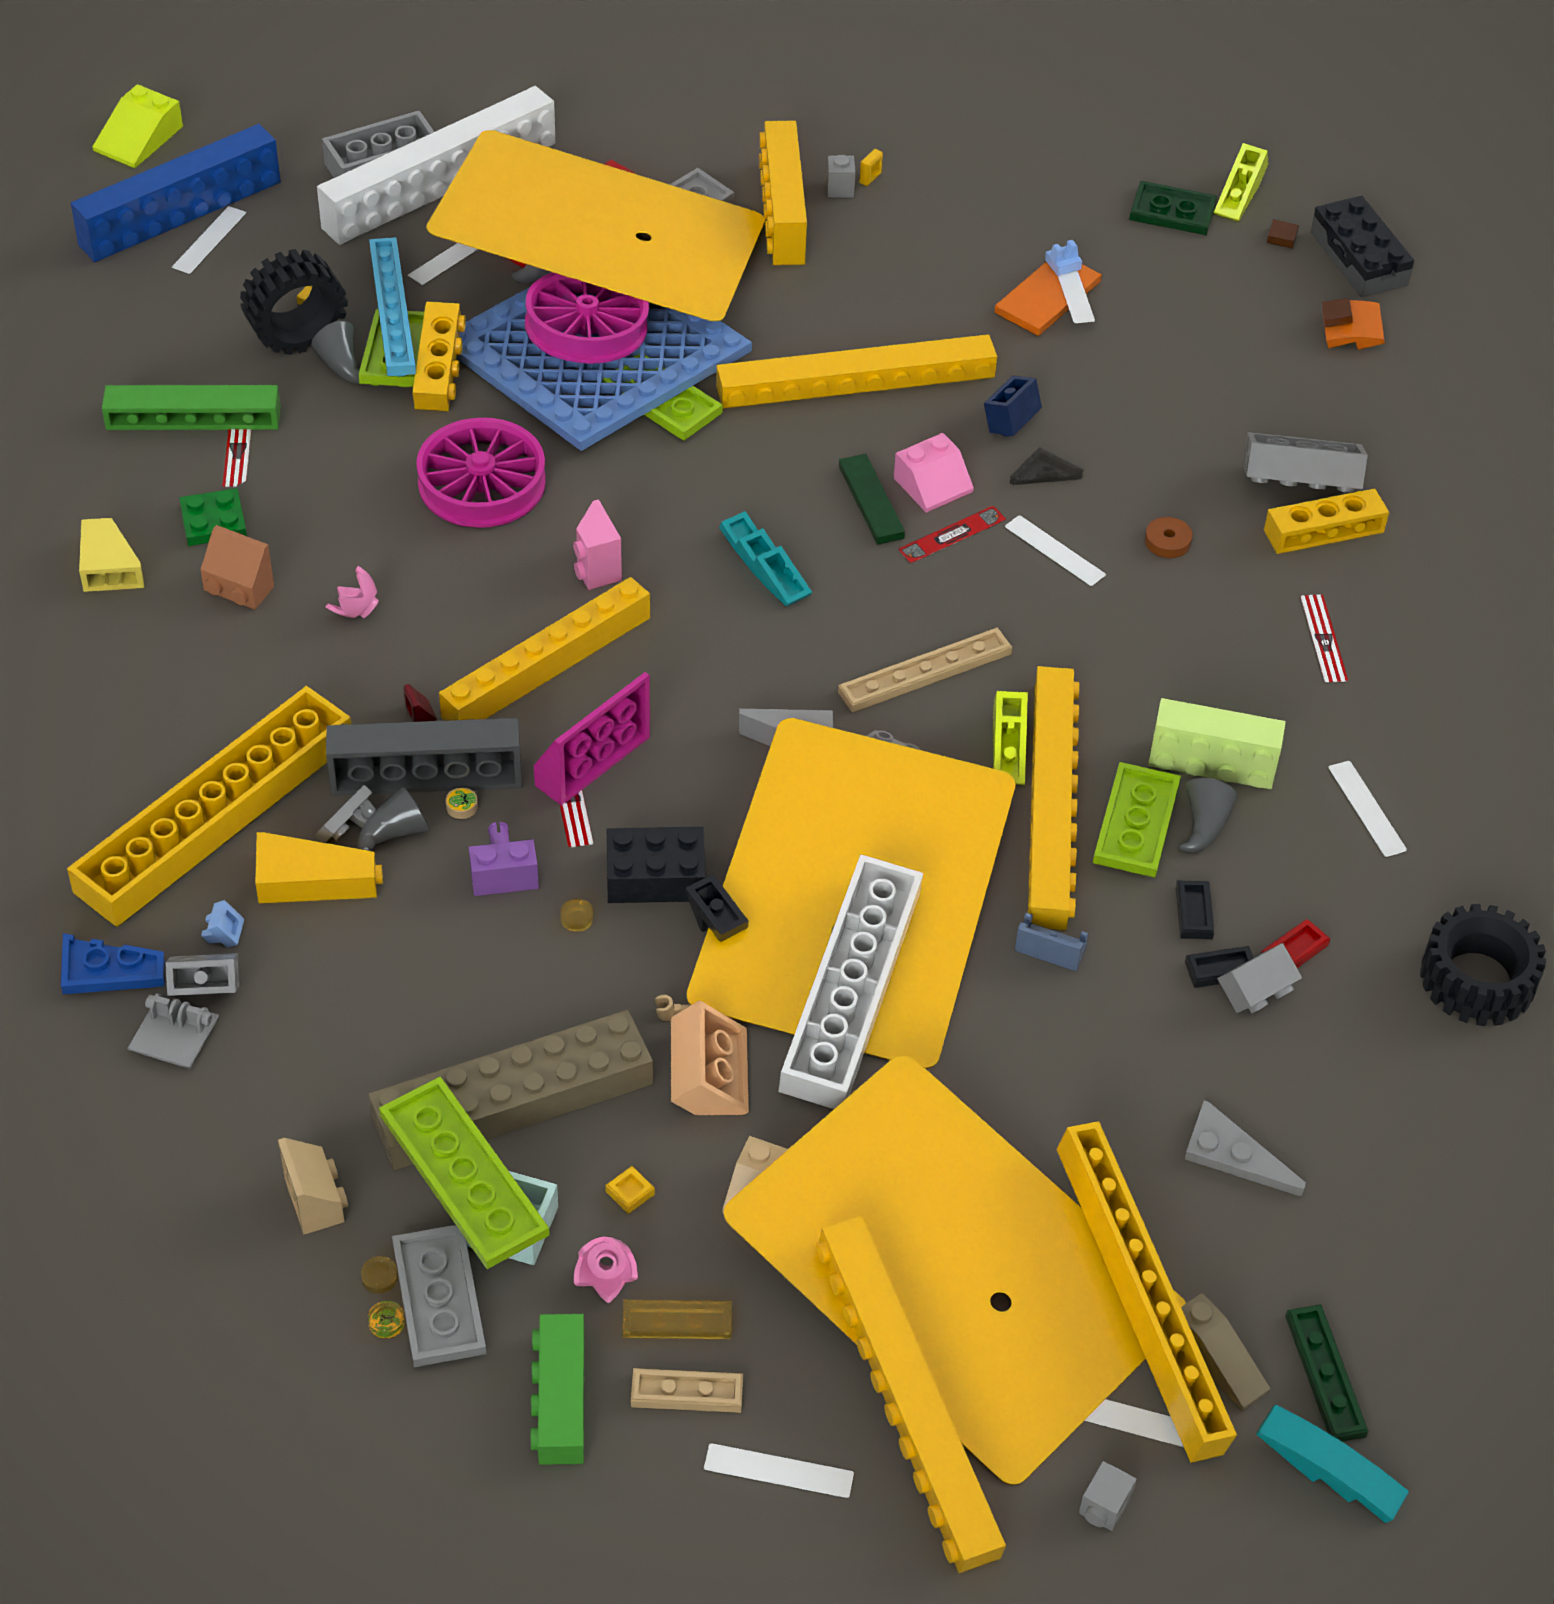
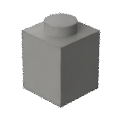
[827,155,855,198]
[1079,1461,1137,1531]

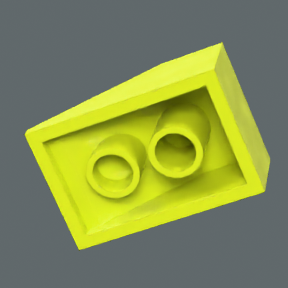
[92,84,183,168]

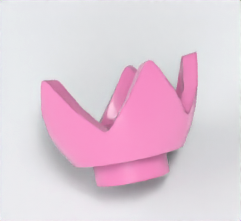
[325,566,379,619]
[574,1237,638,1303]

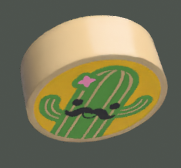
[445,788,478,819]

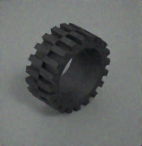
[240,249,348,355]
[1420,904,1546,1026]

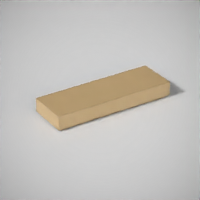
[631,1368,743,1413]

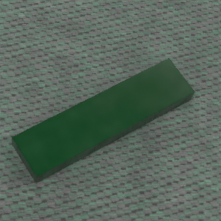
[839,454,905,545]
[1285,1304,1369,1442]

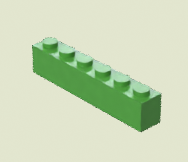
[102,385,281,430]

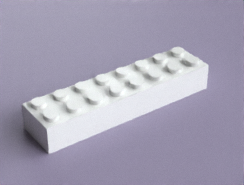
[778,854,923,1109]

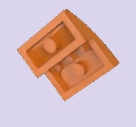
[1323,300,1385,350]

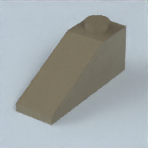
[1181,1293,1270,1411]

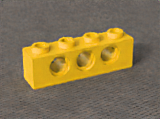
[412,302,466,411]
[1264,488,1389,554]

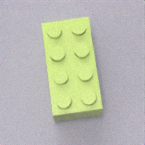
[1148,698,1286,789]

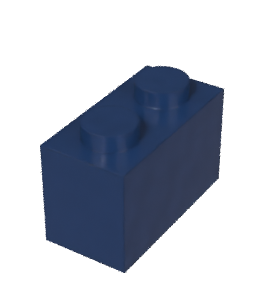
[984,375,1042,436]

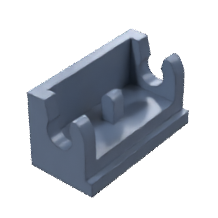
[1015,912,1089,971]

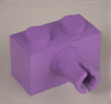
[469,822,539,896]

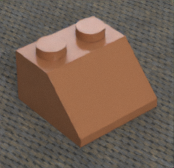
[200,525,274,610]

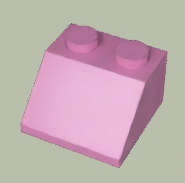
[894,433,974,513]
[573,499,622,590]

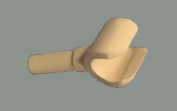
[655,995,691,1021]

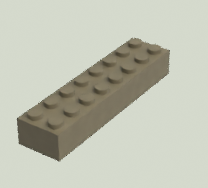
[368,1009,653,1171]

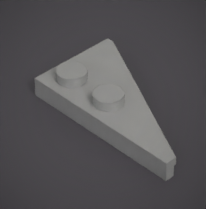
[1185,1100,1306,1197]

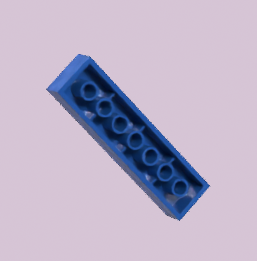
[70,124,281,262]

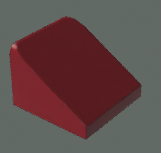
[403,684,437,722]

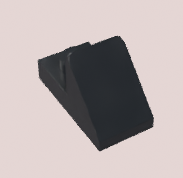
[685,874,749,942]

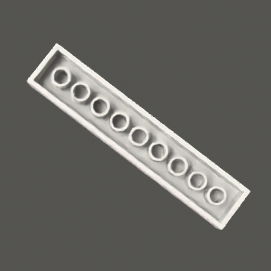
[317,86,556,245]

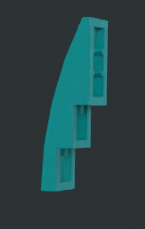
[719,511,812,607]
[1256,1405,1409,1523]

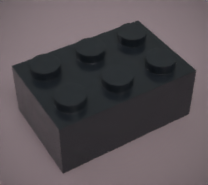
[606,827,706,903]

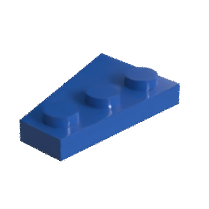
[61,933,165,994]

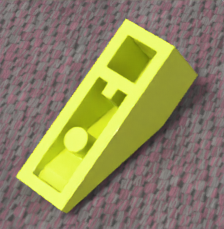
[1214,143,1268,222]
[993,691,1028,785]

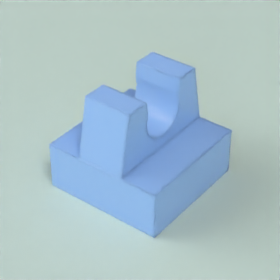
[1045,240,1082,276]
[201,900,244,948]

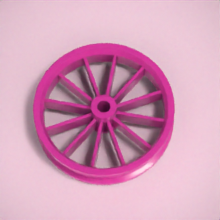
[525,272,649,364]
[416,418,546,528]

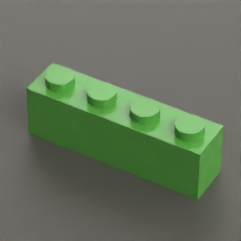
[531,1314,584,1465]

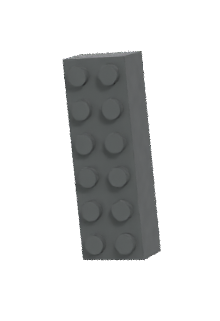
[326,718,522,796]

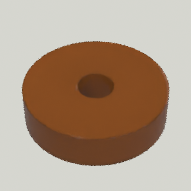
[1145,517,1193,558]

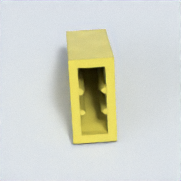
[79,518,144,592]

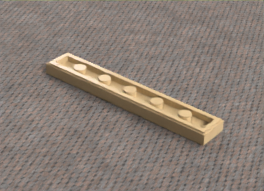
[838,627,1012,713]

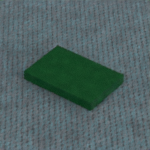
[1129,181,1217,235]

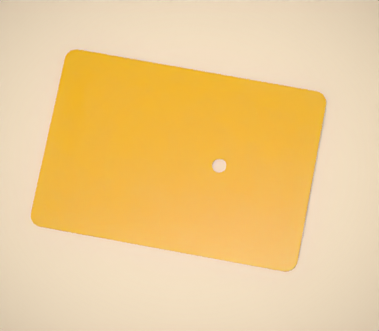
[426,130,765,321]
[687,718,1016,1069]
[724,1055,1186,1485]

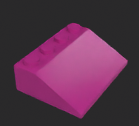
[534,672,650,806]

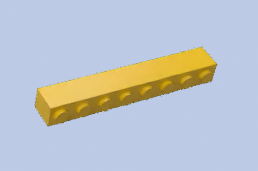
[439,577,650,721]

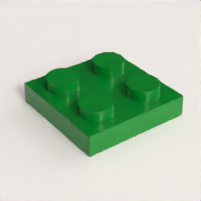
[179,488,247,546]

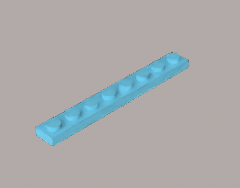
[369,237,416,376]

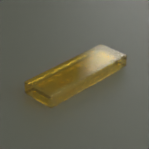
[622,1299,732,1339]

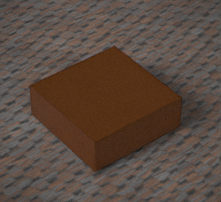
[1267,219,1299,248]
[1322,298,1353,327]

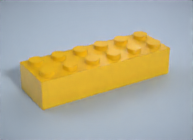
[759,121,807,265]

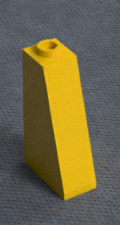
[255,832,383,904]

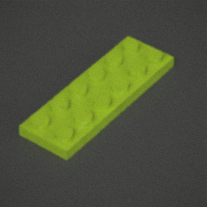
[379,1076,550,1269]

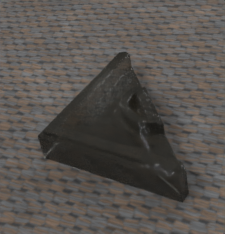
[1010,447,1084,485]

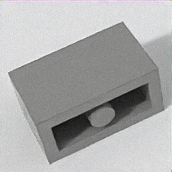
[1217,943,1302,1014]
[165,953,240,996]

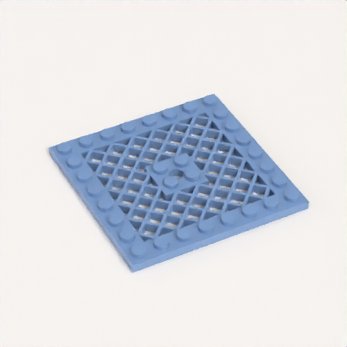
[456,286,752,451]

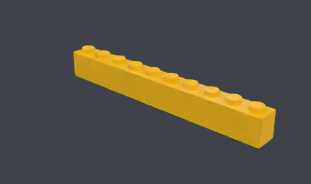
[716,334,997,408]
[1028,666,1079,930]
[1056,1121,1237,1463]
[816,1215,1006,1573]

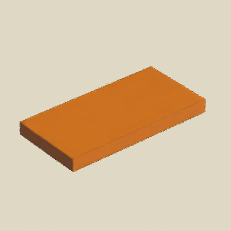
[994,262,1102,336]

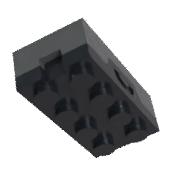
[1310,196,1414,297]

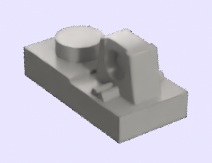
[314,785,376,843]

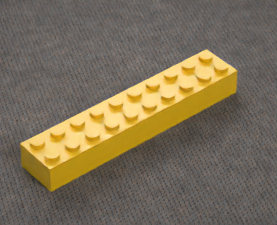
[67,686,351,927]

